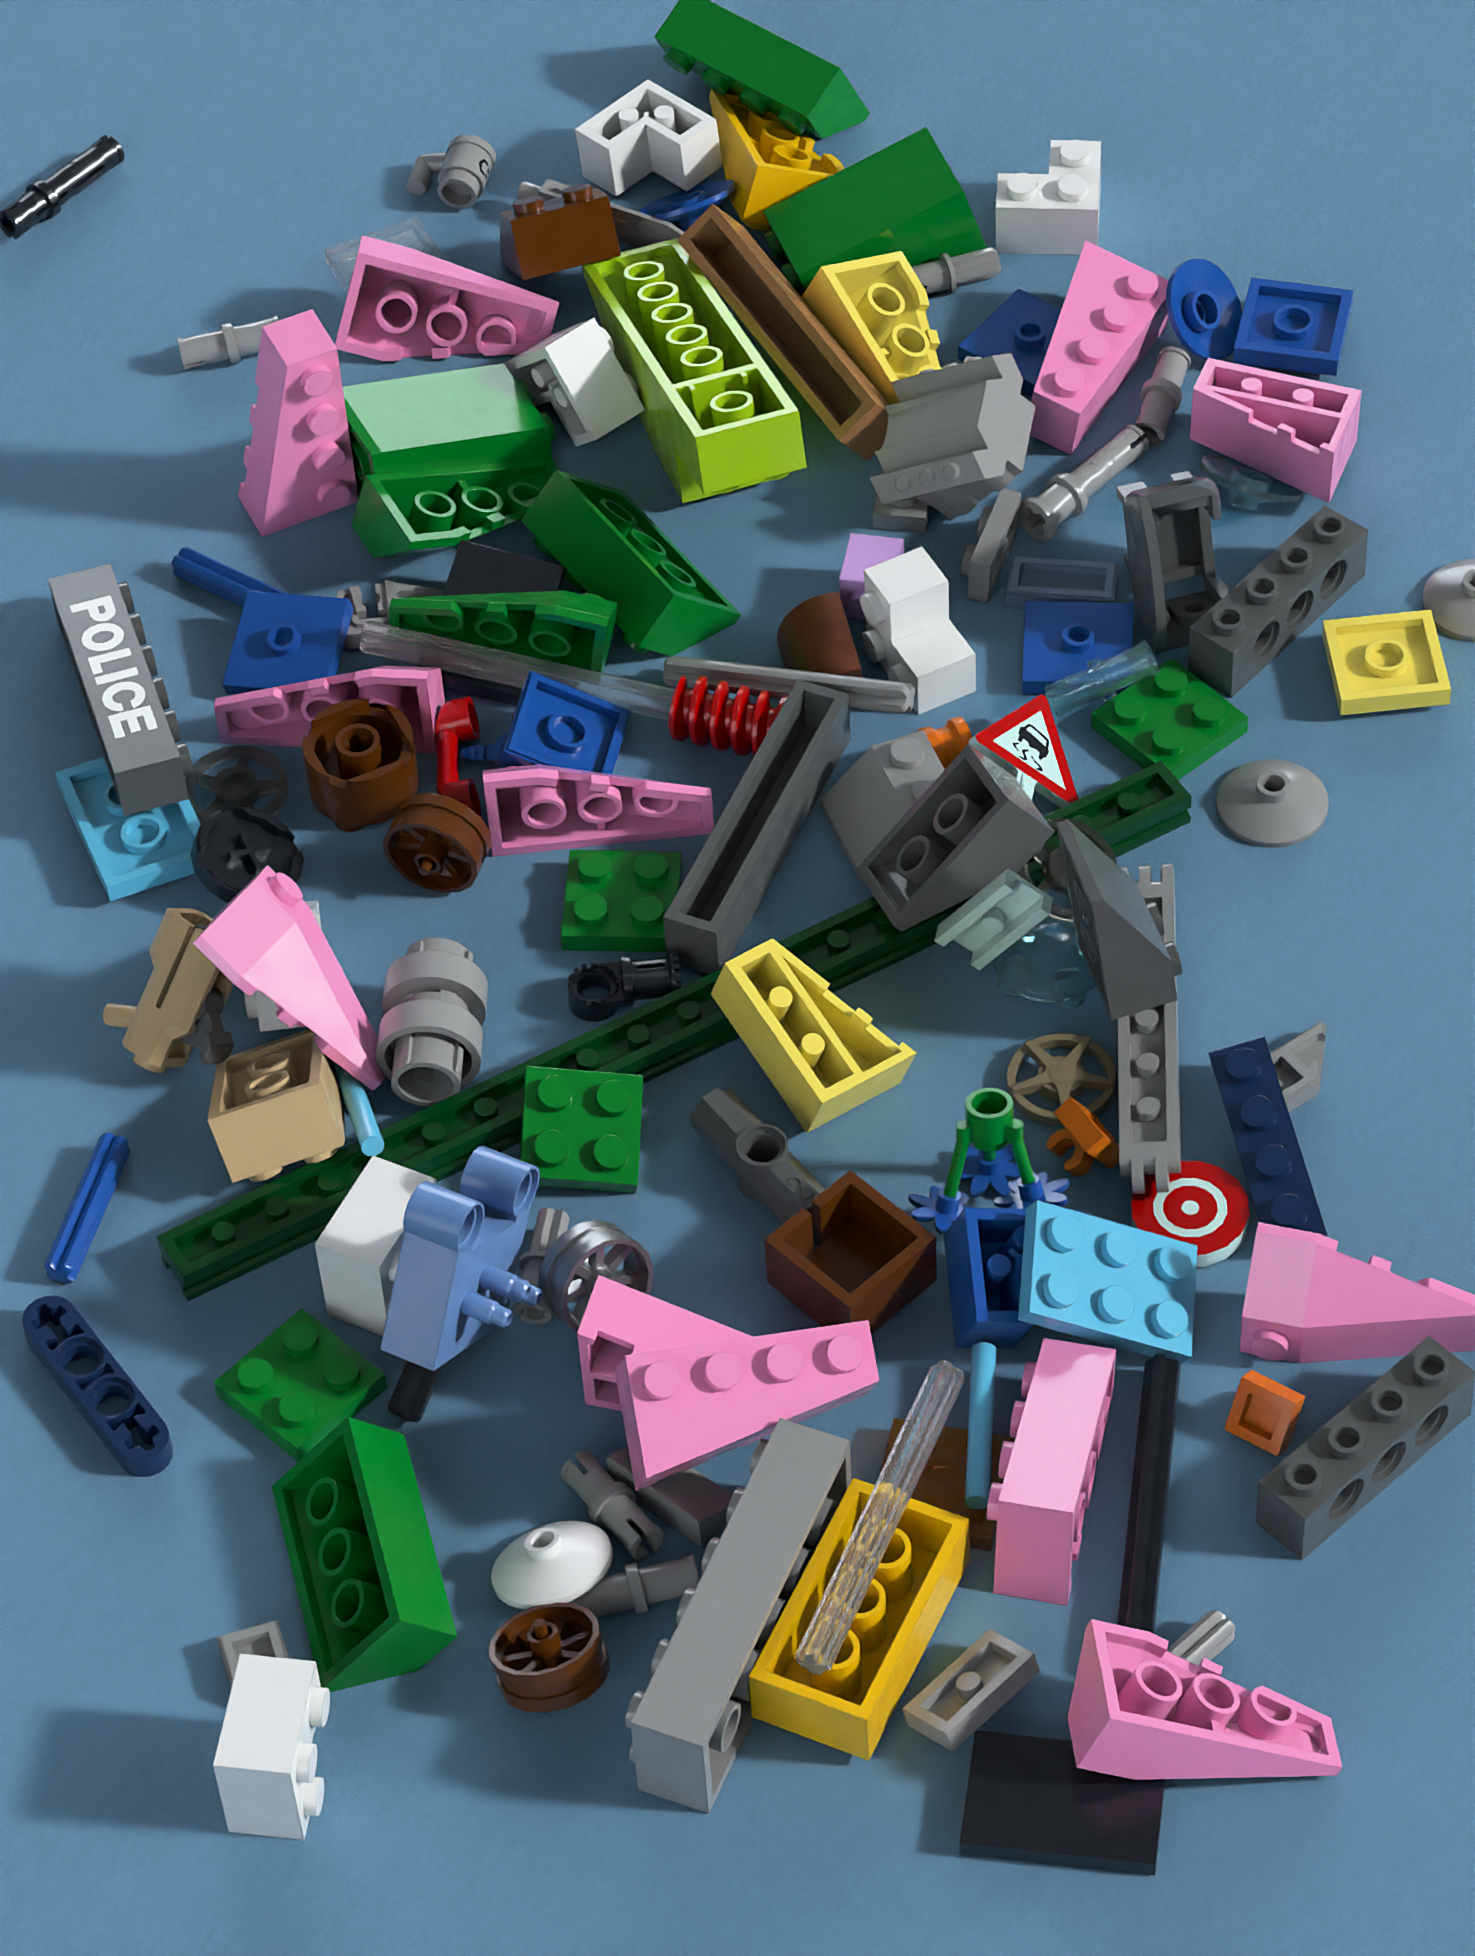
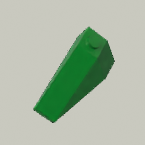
[351,458,560,559]
[387,591,618,685]

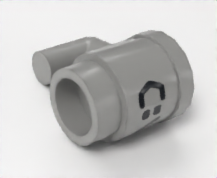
[406,135,496,209]

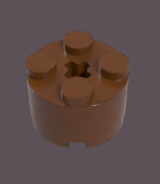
[302,699,419,832]

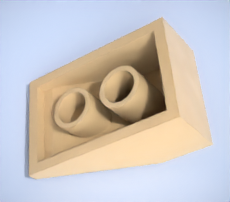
[207,1029,346,1183]

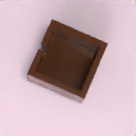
[764,1170,937,1334]

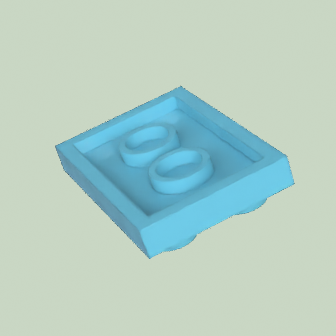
[55,757,201,902]
[1018,1200,1198,1364]

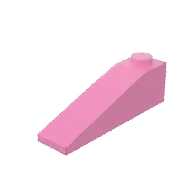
[483,764,714,857]
[193,865,386,1091]
[1067,1619,1342,1780]

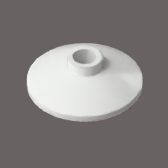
[491,1521,613,1610]

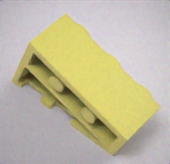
[711,938,917,1133]

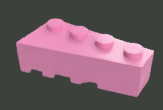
[1030,240,1169,455]
[615,1320,880,1491]

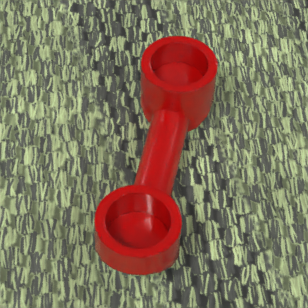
[435,696,481,817]

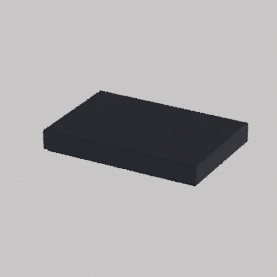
[417,540,565,706]
[960,1731,1166,1875]

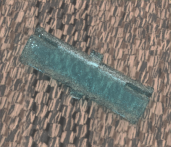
[1044,640,1159,718]

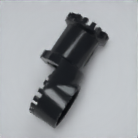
[568,952,682,1022]

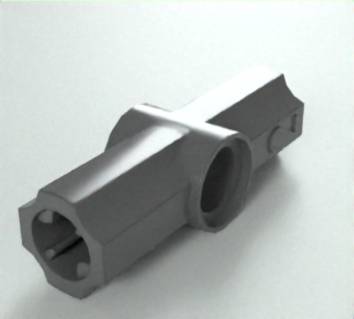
[690,1088,826,1236]

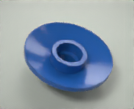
[639,180,736,231]
[1166,259,1242,361]

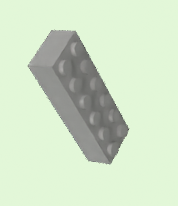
[625,1418,852,1814]

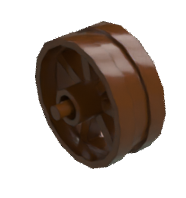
[383,793,492,893]
[489,1602,610,1713]

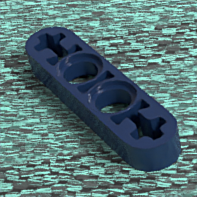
[22,1295,173,1477]

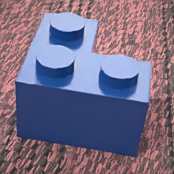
[943,1208,1080,1349]

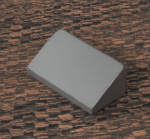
[606,1446,732,1547]

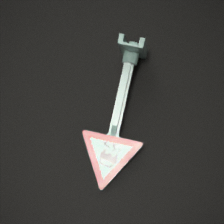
[935,694,1079,971]

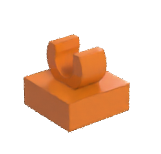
[1046,1096,1119,1177]
[1224,1370,1306,1457]

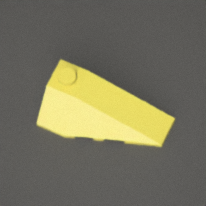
[802,251,942,405]

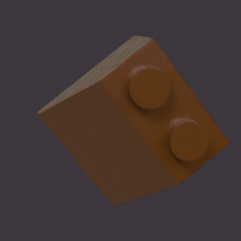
[500,184,621,280]

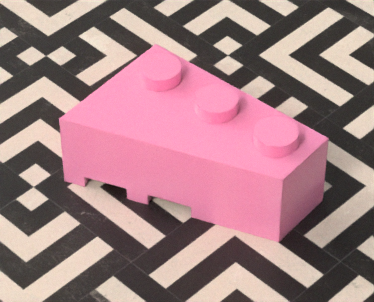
[1190,358,1362,503]
[577,1275,753,1412]

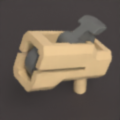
[103,908,234,1073]

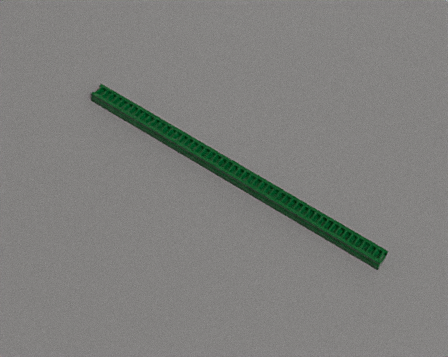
[157,761,1192,1301]

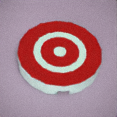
[1131,1161,1250,1267]

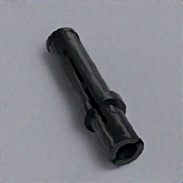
[0,135,125,239]

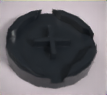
[190,807,304,903]

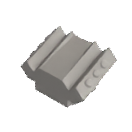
[869,353,1036,520]

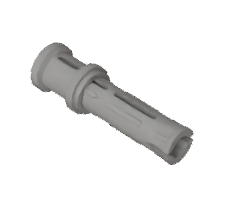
[1019,424,1150,541]

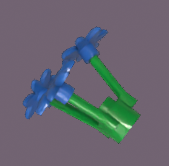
[908,1087,1070,1234]

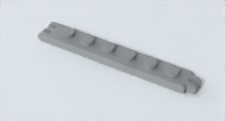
[1118,863,1181,1194]

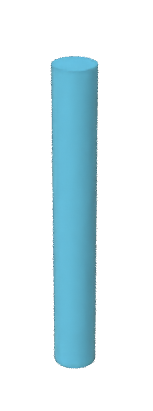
[335,1063,384,1156]
[965,1342,996,1509]

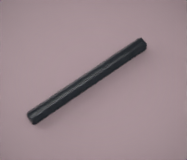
[1117,1353,1181,1634]

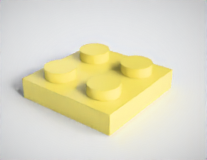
[1322,609,1451,715]

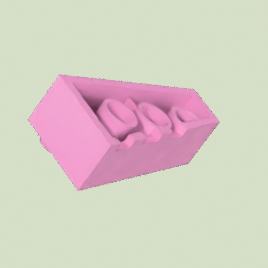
[238,309,359,537]
[987,1338,1116,1606]

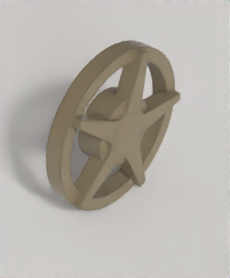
[1007,1033,1116,1126]

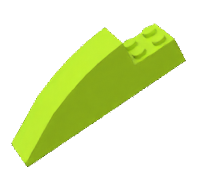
[582,238,807,503]

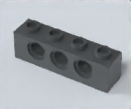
[1188,505,1368,698]
[1256,1336,1475,1560]

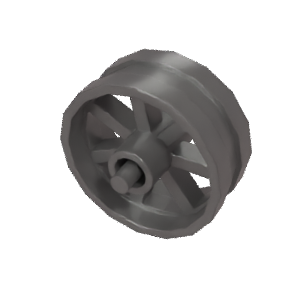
[538,1220,654,1332]

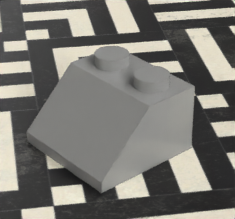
[821,730,945,885]

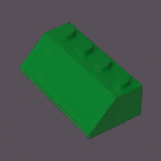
[654,0,870,139]
[521,470,741,656]
[272,1417,458,1692]

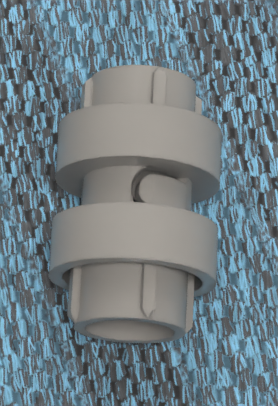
[376,938,488,1107]

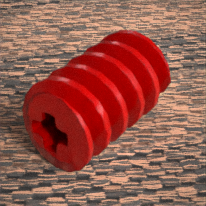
[668,675,788,756]

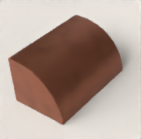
[777,591,862,709]

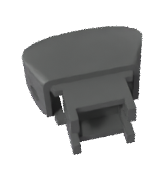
[1116,471,1229,654]

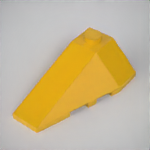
[709,89,845,231]

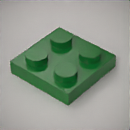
[1091,658,1248,780]
[561,850,683,952]
[519,1066,643,1193]
[214,1308,387,1461]

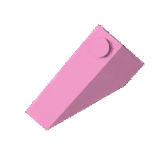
[335,235,559,361]
[214,665,445,753]
[1240,1222,1475,1363]

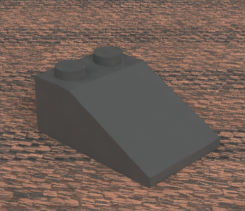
[856,744,1054,932]
[1057,819,1182,1021]

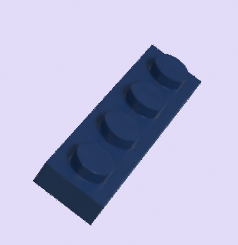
[1208,1037,1328,1237]

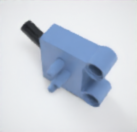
[380,1146,543,1423]

